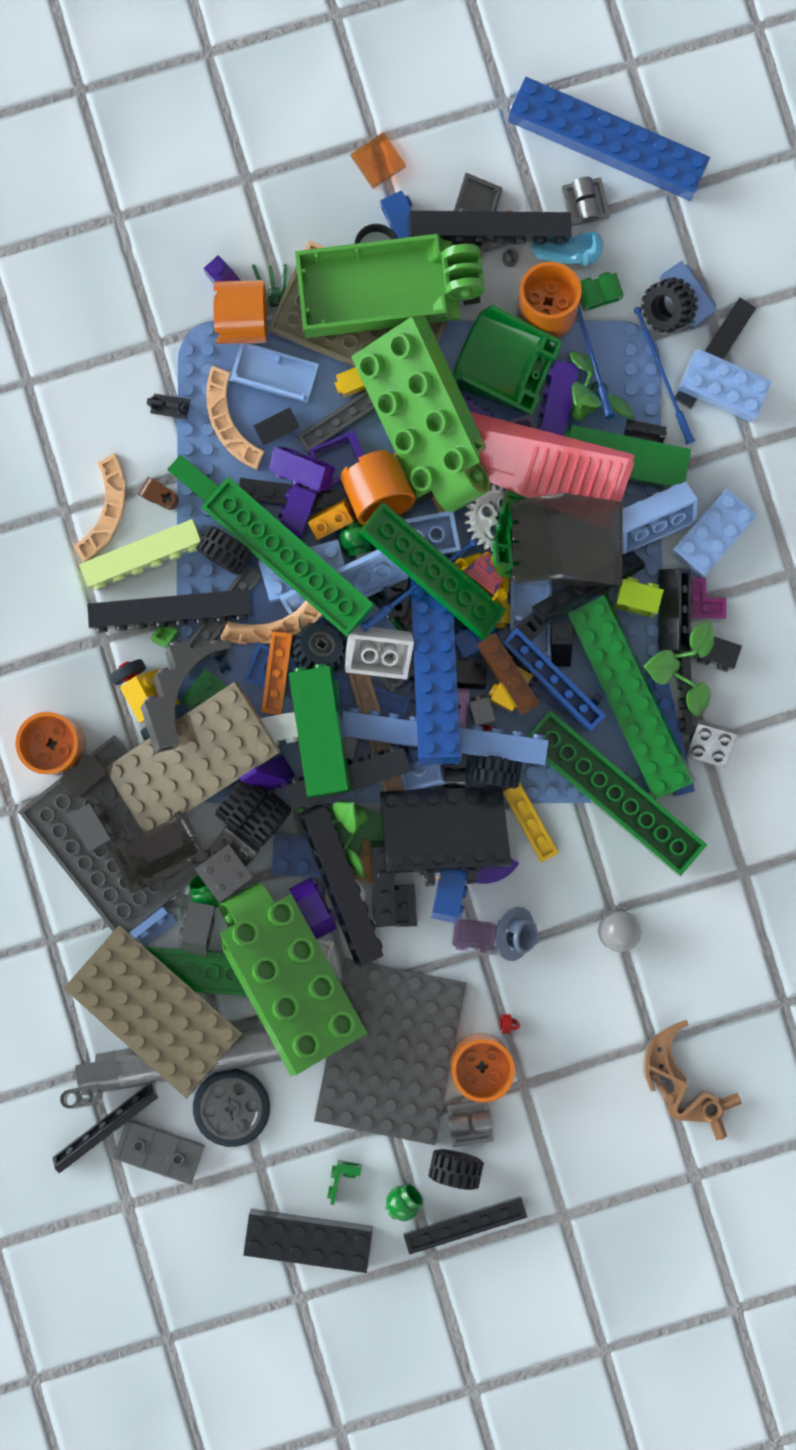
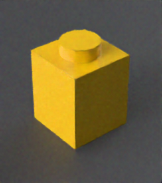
[334,367,366,398]

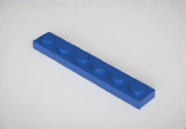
[647,676,695,796]

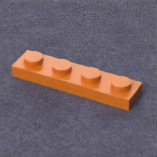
[261,631,293,715]

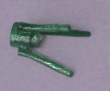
[252,264,287,307]

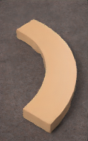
[206,365,265,471]
[74,453,126,563]
[221,600,322,645]

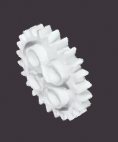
[464,485,510,552]

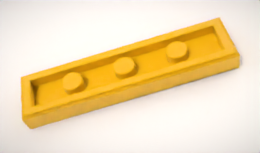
[503,782,559,863]

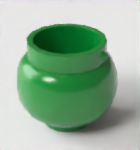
[339,521,373,556]
[189,875,220,909]
[386,1183,423,1222]

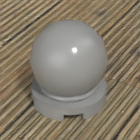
[597,910,641,953]

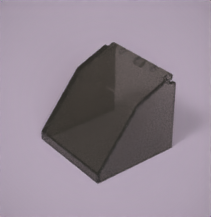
[511,493,623,586]

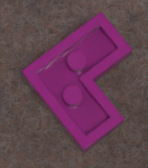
[691,578,726,619]

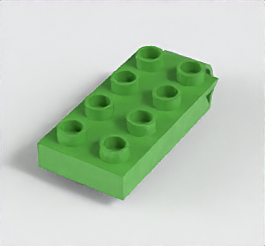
[295,234,485,338]
[351,316,490,512]
[219,882,367,1077]

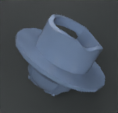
[494,907,539,961]

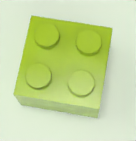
[613,577,664,618]

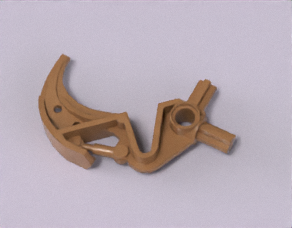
[643,1020,742,1141]

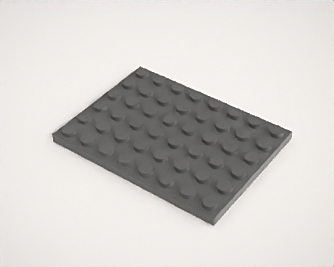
[18,735,211,933]
[314,958,467,1145]

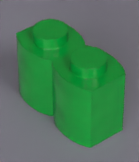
[580,272,624,312]

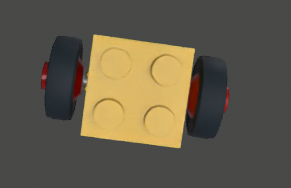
[110,659,180,741]

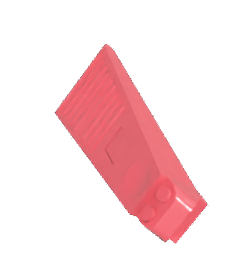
[470,412,634,530]

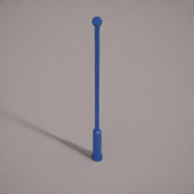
[577,306,615,419]
[634,307,695,445]
[360,539,477,632]

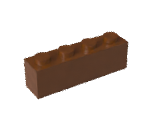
[477,633,540,716]

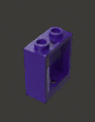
[309,431,365,488]

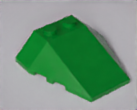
[493,491,563,582]

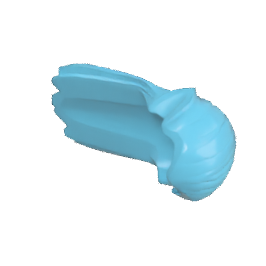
[531,232,604,266]

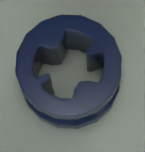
[215,653,232,674]

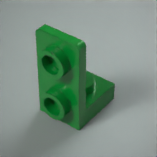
[327,1160,362,1205]

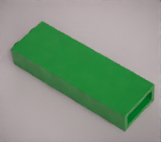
[565,425,691,490]
[289,663,352,798]

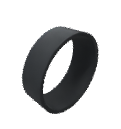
[354,223,397,244]

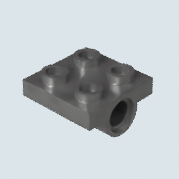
[561,176,610,226]
[686,720,738,768]
[207,825,260,867]
[195,844,253,903]
[447,1101,494,1147]

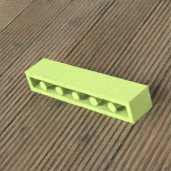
[79,519,202,591]

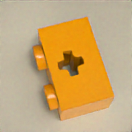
[308,498,355,540]

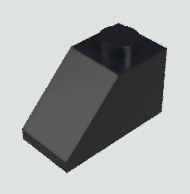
[550,624,573,667]

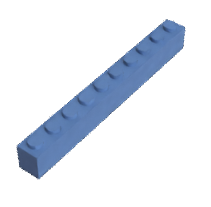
[341,707,549,765]

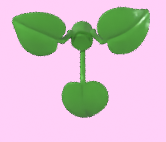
[570,350,635,421]
[643,620,714,717]
[297,801,368,878]

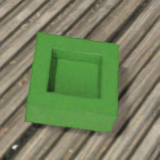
[150,625,180,649]

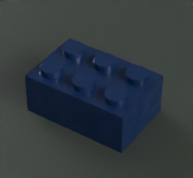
[272,833,321,878]

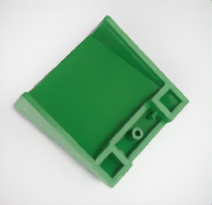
[452,305,563,416]

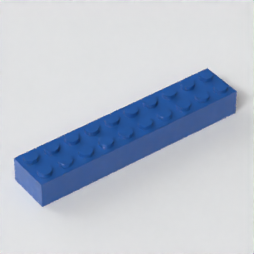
[508,76,710,202]
[410,578,461,765]

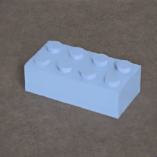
[677,349,772,422]
[612,481,698,555]
[670,488,757,578]
[376,511,461,556]
[259,540,345,604]

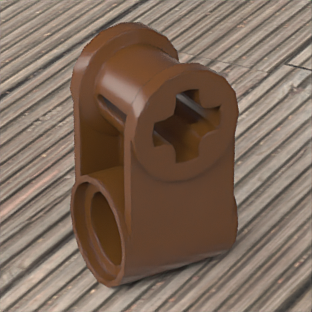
[138,477,179,510]

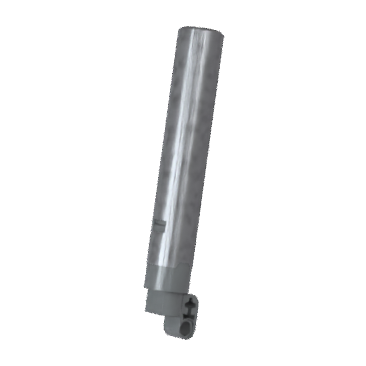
[60,1024,282,1109]

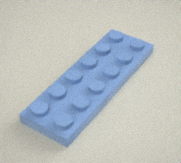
[280,550,409,621]

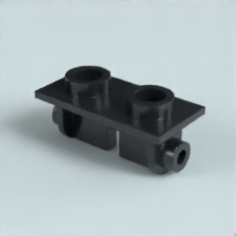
[147,393,191,420]
[624,419,667,443]

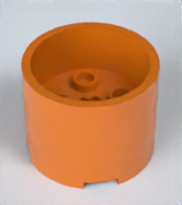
[516,262,582,338]
[213,280,268,344]
[340,450,416,525]
[15,712,86,775]
[450,1033,515,1102]

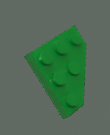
[328,800,384,859]

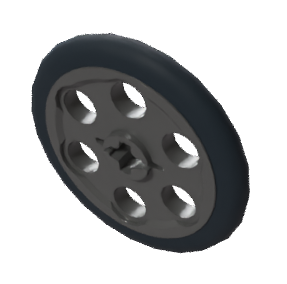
[193,1069,270,1147]

